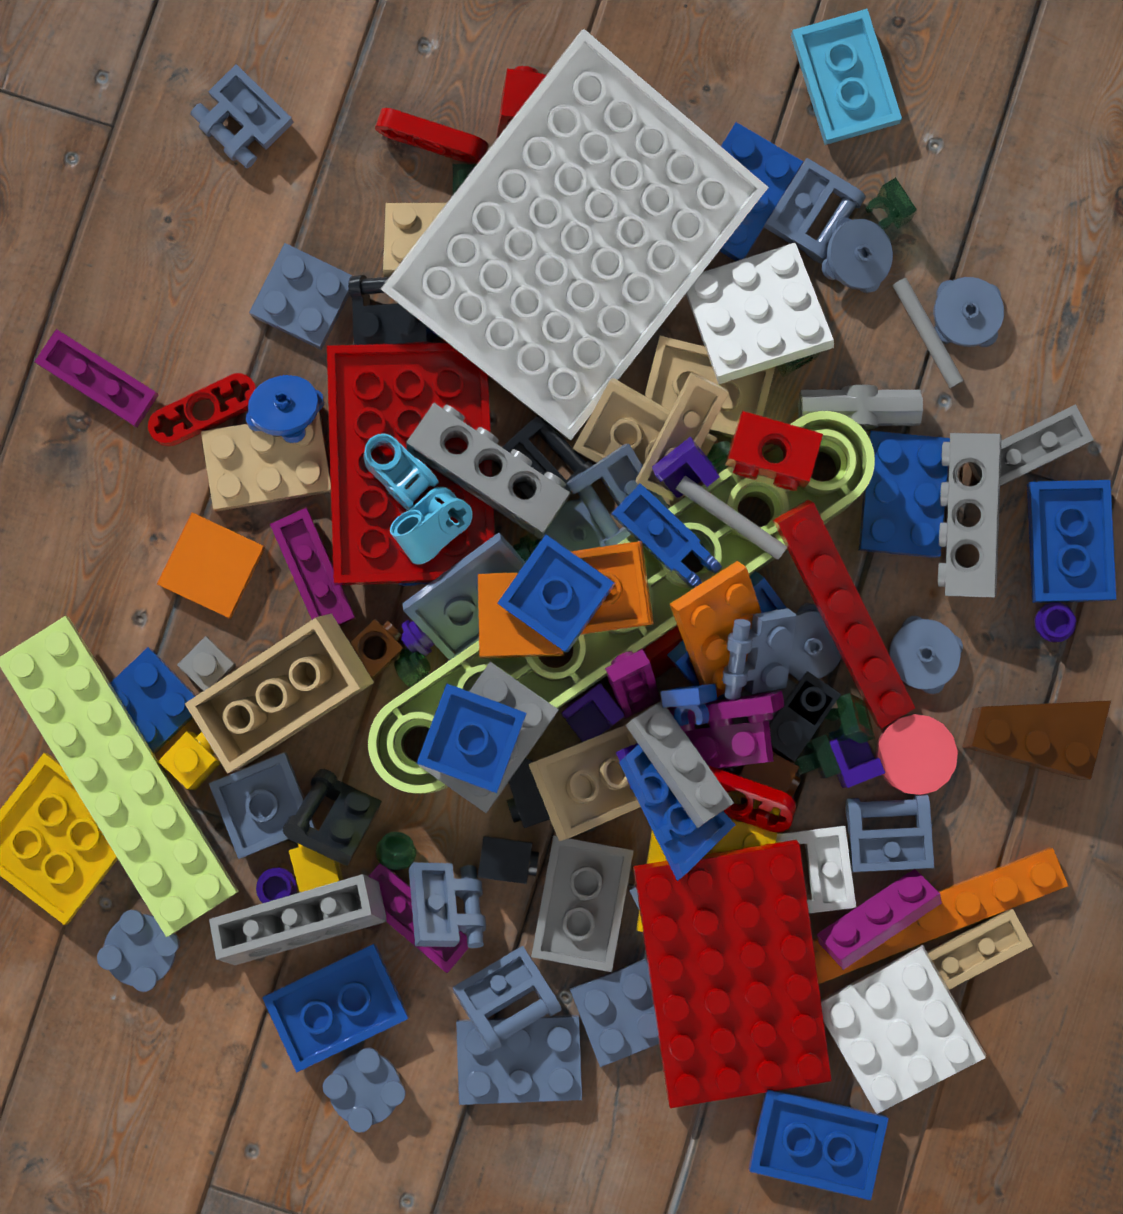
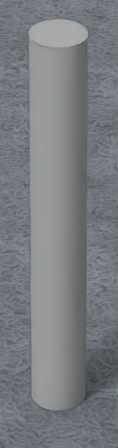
[892,278,964,389]
[676,476,787,560]

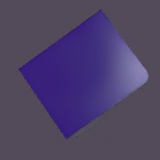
[652,436,720,498]
[561,684,625,742]
[824,730,885,788]

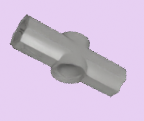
[798,384,923,430]

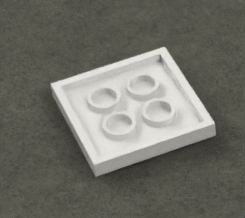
[686,243,834,384]
[821,945,986,1114]

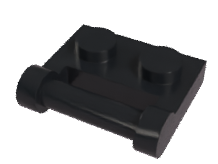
[348,275,433,345]
[492,415,593,499]
[283,769,382,867]

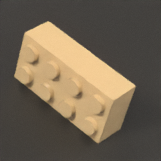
[185,614,374,774]

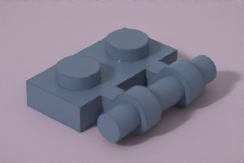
[191,64,294,168]
[722,608,797,700]
[409,862,486,948]

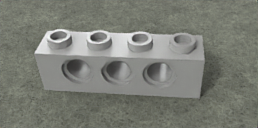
[406,403,570,540]
[938,433,1002,597]
[209,874,387,965]

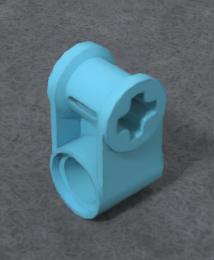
[364,434,439,510]
[390,487,472,564]

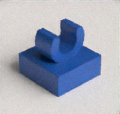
[661,684,717,726]

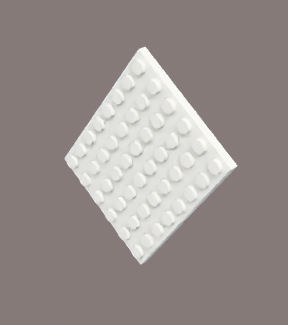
[381,29,769,440]

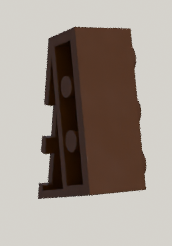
[962,700,1111,780]

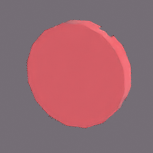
[875,714,958,795]

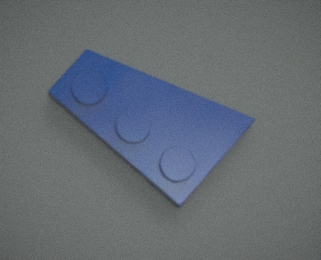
[619,744,736,881]

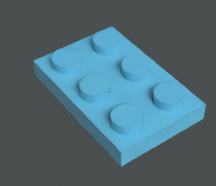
[791,9,902,145]

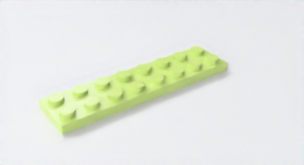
[0,616,239,937]

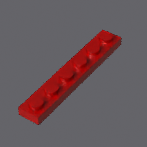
[773,500,915,729]

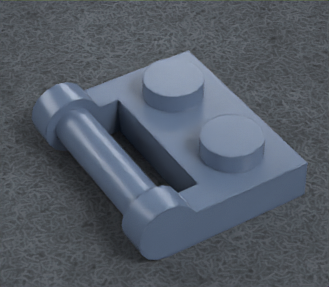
[764,158,866,264]
[567,444,669,546]
[846,794,934,872]
[453,946,562,1053]

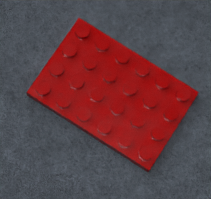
[327,343,495,586]
[633,840,832,1108]

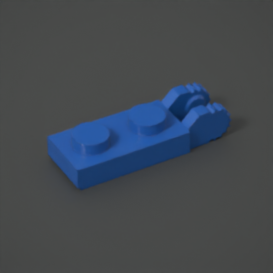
[611,483,722,589]

